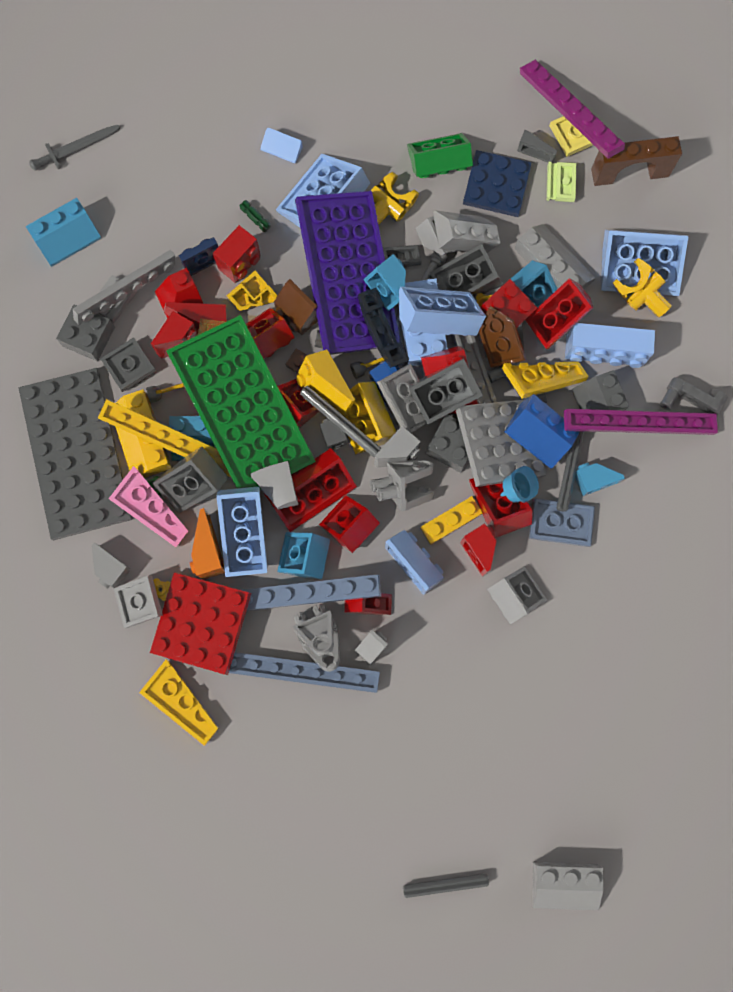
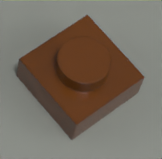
[285,348,307,373]

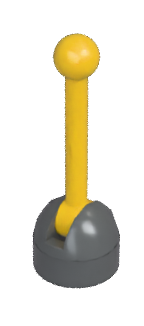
[350,357,384,379]
[146,383,184,403]

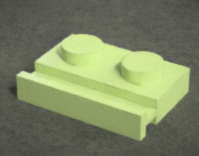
[546,162,576,202]

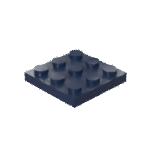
[463,150,532,217]

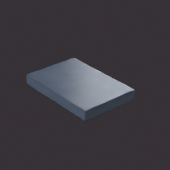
[529,498,595,547]

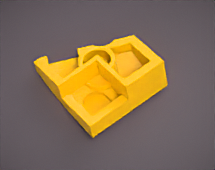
[226,270,278,311]

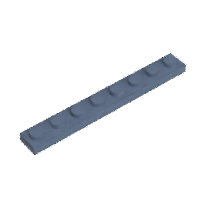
[242,574,381,611]
[229,652,380,693]

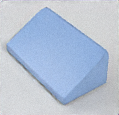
[260,128,303,164]

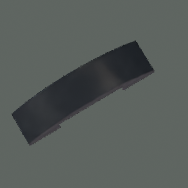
[358,288,409,368]

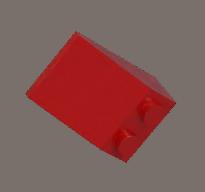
[469,478,532,538]

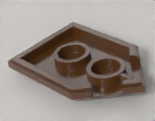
[479,306,526,368]

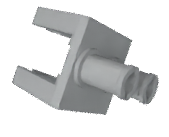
[370,460,434,511]
[293,604,340,672]

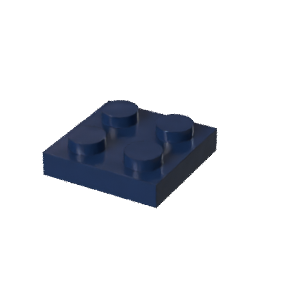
[179,237,219,276]

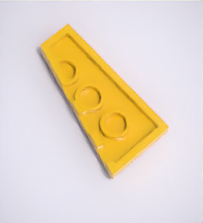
[502,362,589,399]
[139,659,219,746]

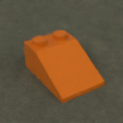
[190,508,225,580]

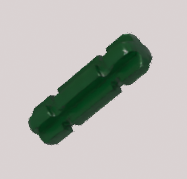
[239,200,271,232]

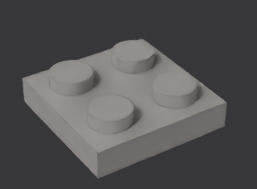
[114,576,163,628]

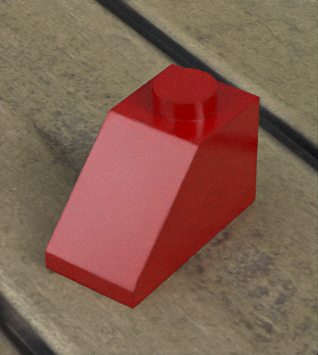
[345,593,392,615]

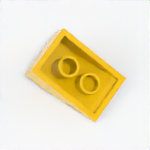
[296,350,355,417]

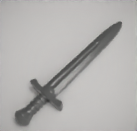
[29,125,120,170]

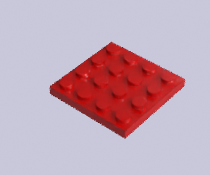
[150,573,252,675]

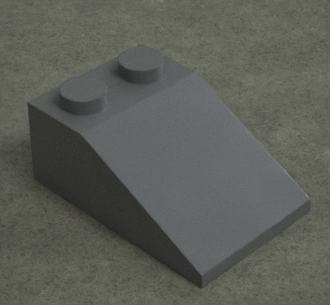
[430,244,503,298]
[409,359,483,424]
[152,447,229,513]

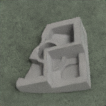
[251,461,298,509]

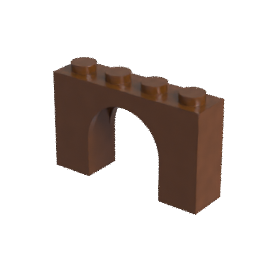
[591,136,682,186]

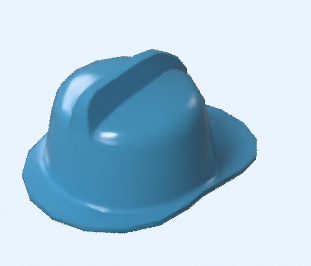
[500,466,539,503]

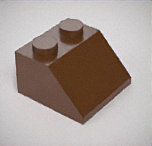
[274,279,318,335]

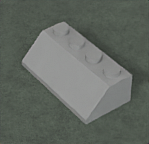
[515,224,596,289]

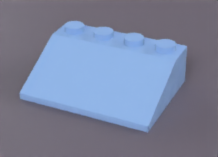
[276,154,371,227]
[601,229,688,296]

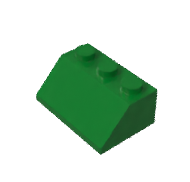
[407,133,473,178]

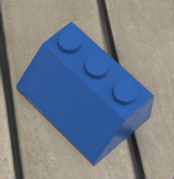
[504,394,580,469]

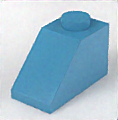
[575,463,625,496]

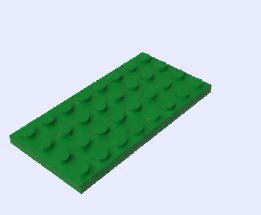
[166,315,316,490]

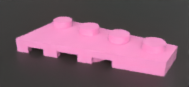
[109,466,188,547]

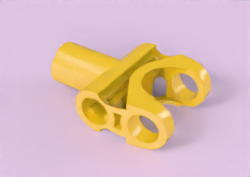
[371,172,419,226]
[613,258,672,318]

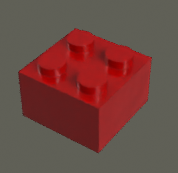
[213,225,261,283]
[480,279,537,328]

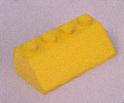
[115,389,172,478]

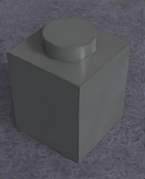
[320,418,347,450]

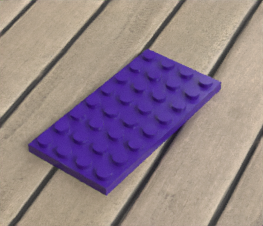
[295,191,400,355]

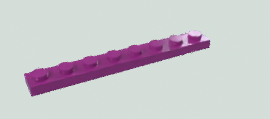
[520,59,625,158]
[564,409,718,435]

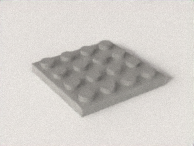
[456,400,547,487]

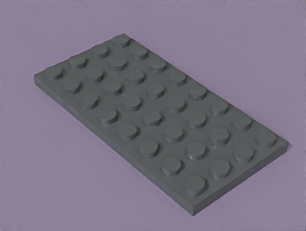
[18,368,133,541]

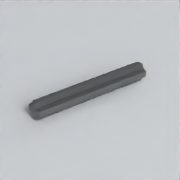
[403,873,489,898]

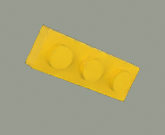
[420,496,483,545]

